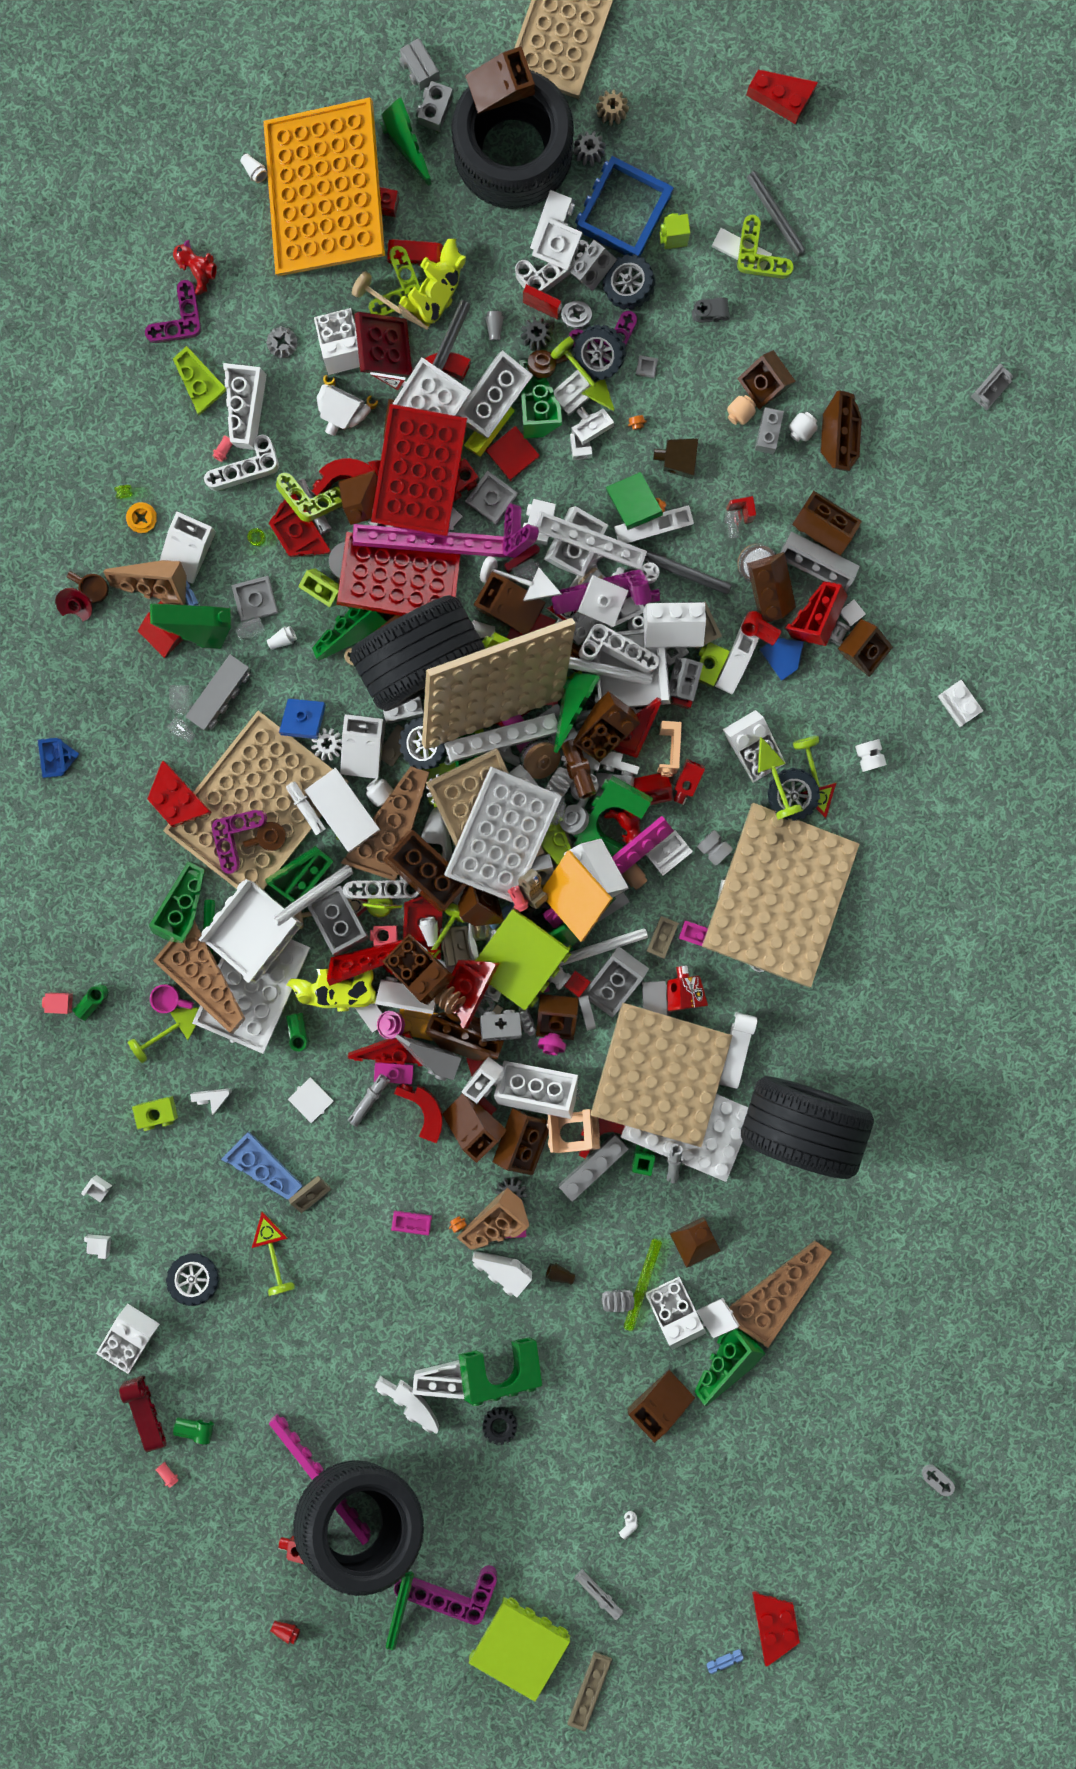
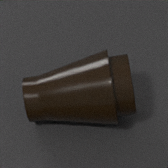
[546,1263,575,1285]

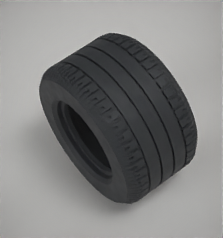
[451,70,574,209]
[350,595,485,711]
[741,1076,874,1179]
[293,1460,424,1596]

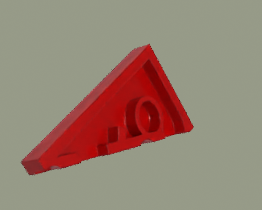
[613,697,662,758]
[348,1031,422,1066]

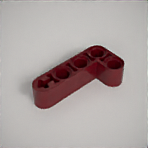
[119,1375,167,1453]

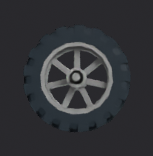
[603,255,656,310]
[573,324,626,380]
[767,768,820,821]

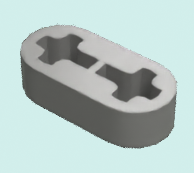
[578,995,596,1031]
[922,1464,955,1496]

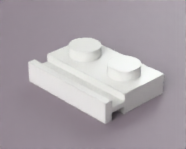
[554,370,591,416]
[938,680,983,727]
[646,830,693,876]

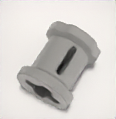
[829,621,850,646]

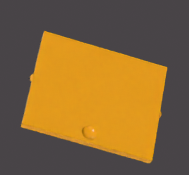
[542,850,613,942]

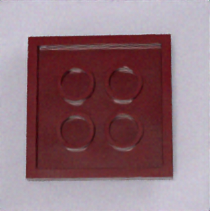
[354,312,412,378]

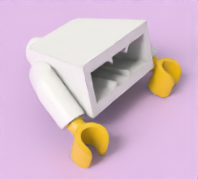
[317,375,378,436]

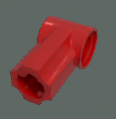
[741,611,781,645]

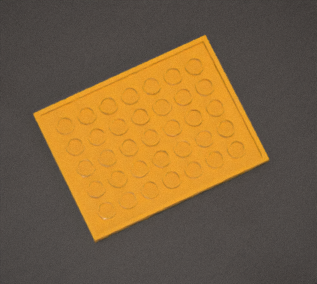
[263,97,385,276]

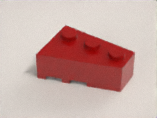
[746,69,818,124]
[785,581,848,646]

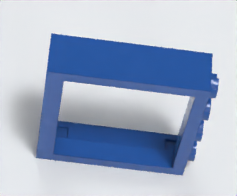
[575,156,674,258]

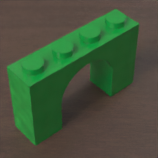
[574,775,653,857]
[458,1337,542,1406]

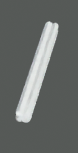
[568,657,652,685]
[273,865,353,926]
[558,928,648,966]

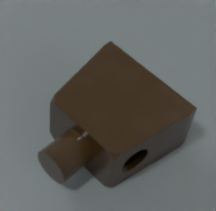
[653,438,698,479]

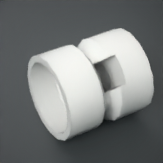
[855,739,887,772]

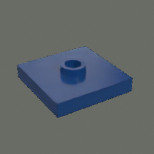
[279,699,326,739]

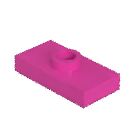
[374,1062,414,1084]
[391,1210,432,1235]

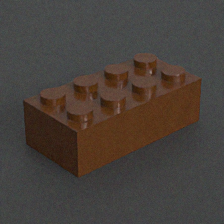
[383,830,467,912]

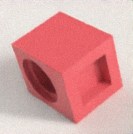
[370,925,398,945]
[42,993,73,1014]

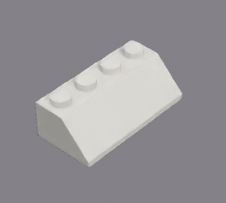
[456,350,533,438]
[494,1061,578,1119]

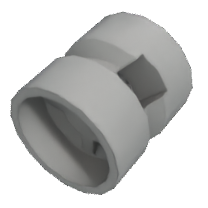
[697,830,733,866]

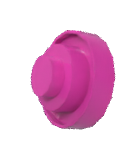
[377,1011,405,1039]
[538,1033,566,1056]

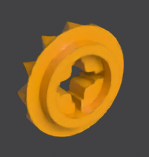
[126,502,157,533]

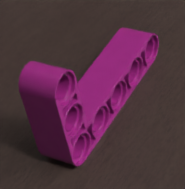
[551,570,652,614]
[394,1565,497,1625]

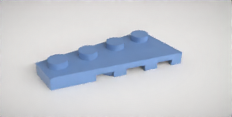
[221,1132,303,1199]

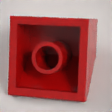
[138,601,184,658]

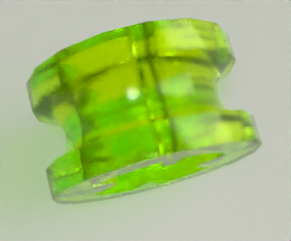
[114,485,133,499]
[247,528,266,547]

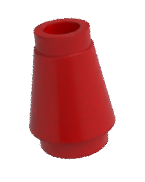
[270,1621,301,1644]

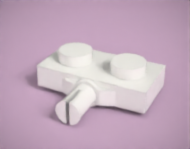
[572,407,614,446]

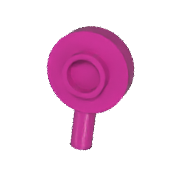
[150,984,194,1013]

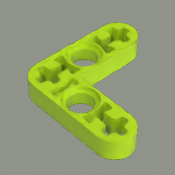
[737,215,793,279]
[369,246,420,315]
[276,473,343,522]

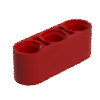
[387,239,444,266]

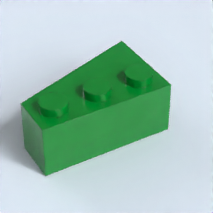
[265,846,333,903]

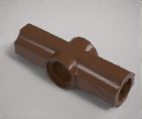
[562,739,596,799]

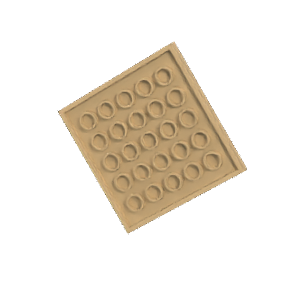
[590,1003,732,1147]

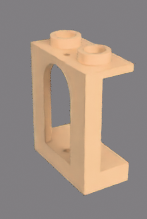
[657,721,682,777]
[547,1109,600,1153]

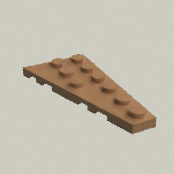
[341,766,430,880]
[153,920,245,1034]
[729,1240,832,1347]

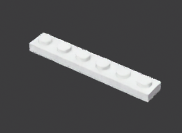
[535,511,647,570]
[444,713,558,763]

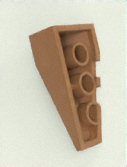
[103,560,187,605]
[457,1188,529,1250]

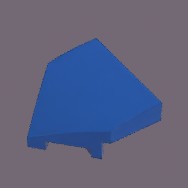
[760,637,804,681]
[38,738,79,778]

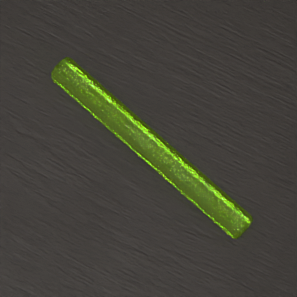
[624,1239,662,1331]

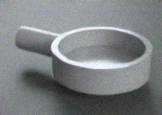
[560,798,589,835]

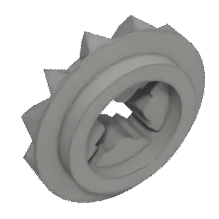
[561,301,592,329]
[266,326,297,358]
[519,1007,536,1036]

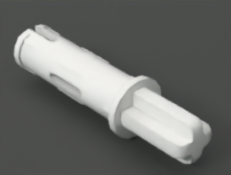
[286,782,326,835]

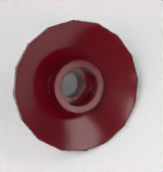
[55,588,93,622]

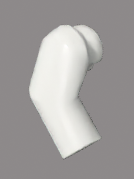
[619,1511,638,1540]

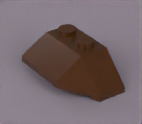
[821,390,862,472]
[425,1012,504,1061]

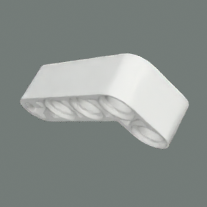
[515,240,589,293]
[204,435,279,491]
[579,624,659,674]
[343,875,419,899]
[719,1012,757,1089]

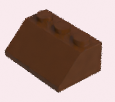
[792,490,862,556]
[747,552,796,623]
[492,1108,549,1175]

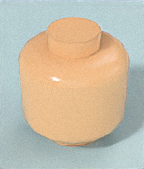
[727,395,756,425]

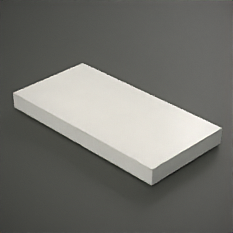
[304,768,380,853]

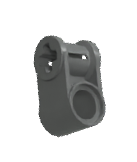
[692,297,730,323]

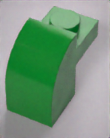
[632,1144,655,1176]

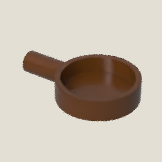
[527,350,569,378]
[66,571,109,604]
[243,822,287,851]

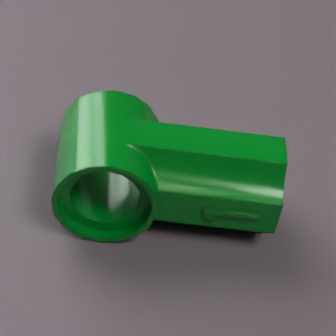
[72,984,109,1021]
[286,1013,309,1052]
[173,1417,214,1445]

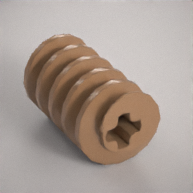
[434,983,466,1014]

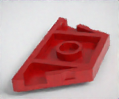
[269,489,331,557]
[147,761,212,827]
[403,896,443,960]
[448,959,499,1028]
[752,1591,800,1667]

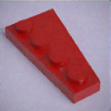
[327,940,402,986]

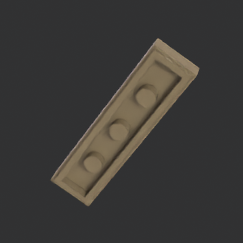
[567,1652,612,1731]

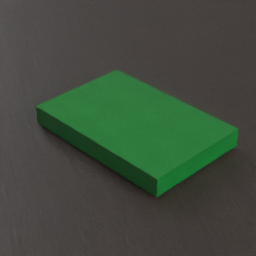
[606,472,663,530]

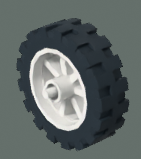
[399,717,449,769]
[166,1253,220,1306]

